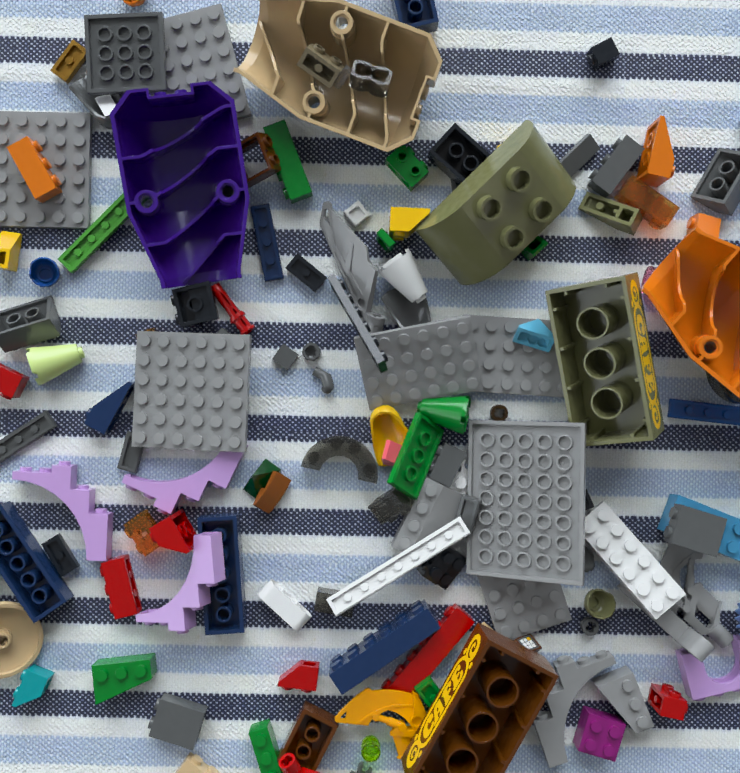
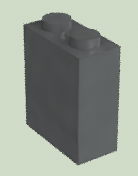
[664,503,727,557]
[148,693,208,750]

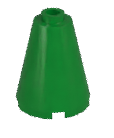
[417,396,471,435]

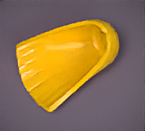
[370,405,408,466]

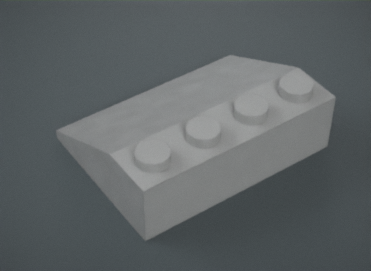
[391,476,462,552]

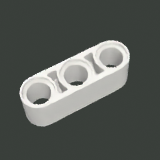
[258,579,312,631]

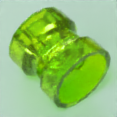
[361,735,380,762]

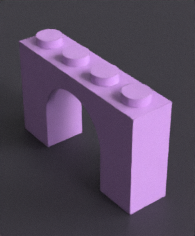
[675,634,740,701]

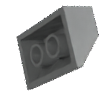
[691,148,740,216]
[0,295,61,353]

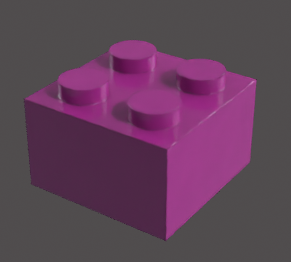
[572,705,626,762]

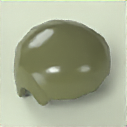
[584,589,616,619]

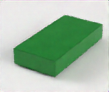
[376,228,395,253]

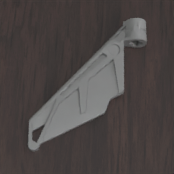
[320,201,386,334]

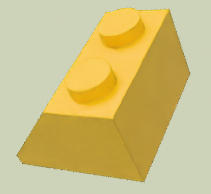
[389,207,430,241]

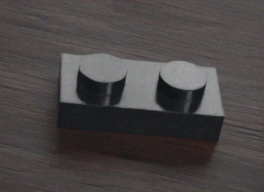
[285,253,327,293]
[41,533,80,577]

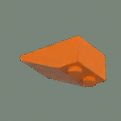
[635,115,675,187]

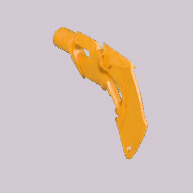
[335,688,426,759]

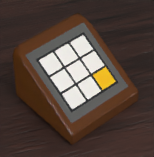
[514,633,542,653]

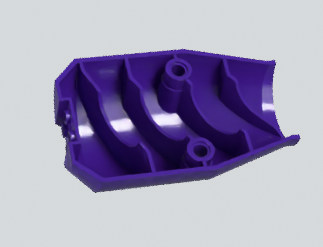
[110,81,250,289]

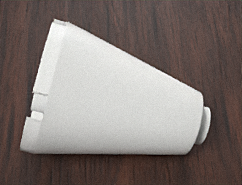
[378,248,428,304]

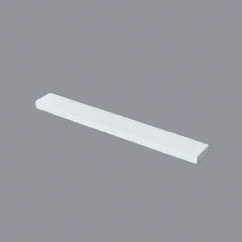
[326,516,471,617]

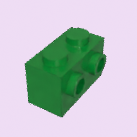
[385,145,429,192]

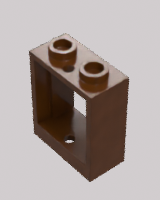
[241,132,281,188]

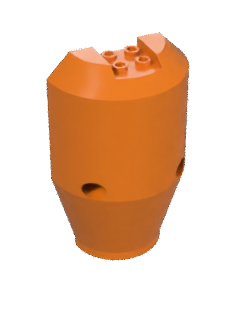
[641,227,740,399]

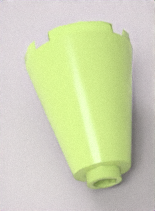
[26,344,85,385]

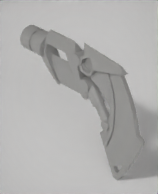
[660,542,734,648]

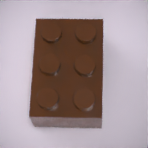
[277,700,339,771]

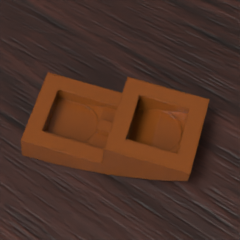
[253,471,291,514]

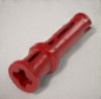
[212,282,255,335]

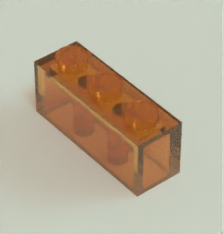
[614,175,680,230]

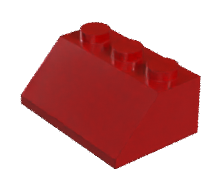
[149,508,197,554]

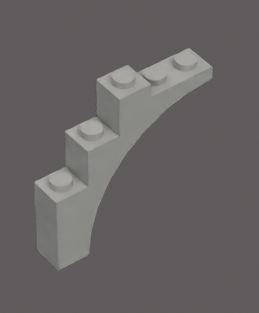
[533,650,616,768]

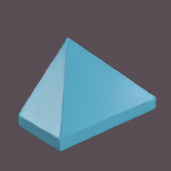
[512,319,554,352]

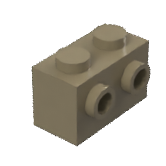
[297,43,345,88]

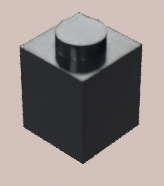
[586,37,620,72]

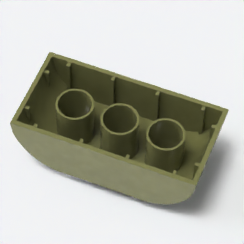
[414,120,576,285]

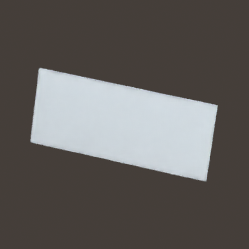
[95,95,116,116]

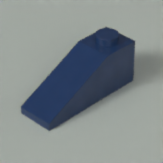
[84,382,135,435]

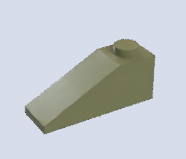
[578,192,643,236]

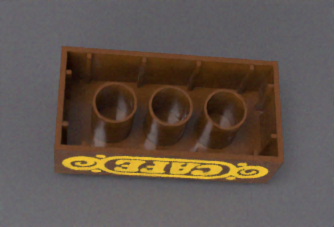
[401,622,559,773]

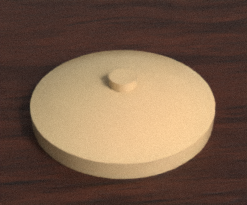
[0,601,43,679]

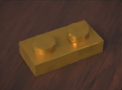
[50,40,86,84]

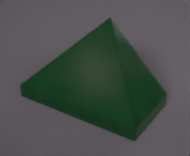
[243,459,281,499]

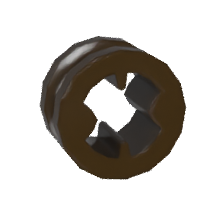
[490,405,508,421]

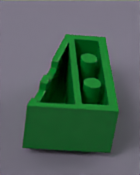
[91,653,157,705]

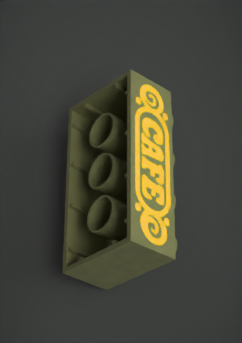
[545,272,665,446]

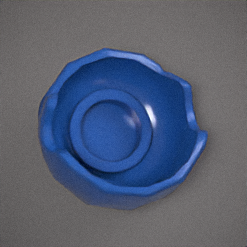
[29,257,60,287]

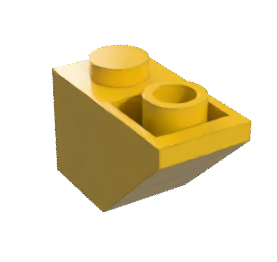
[0,231,23,272]

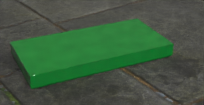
[387,412,444,500]

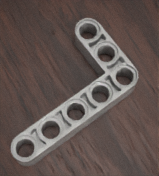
[617,582,715,662]

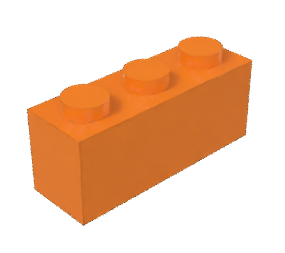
[7,136,62,203]

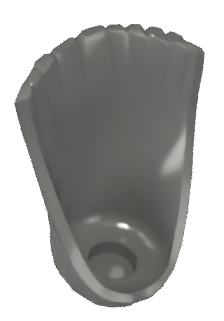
[69,76,122,129]
[382,288,431,328]

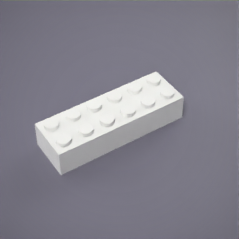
[585,501,686,619]

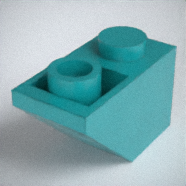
[11,664,55,707]

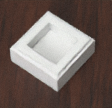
[344,200,370,228]

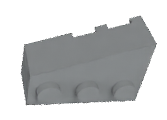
[591,665,655,734]

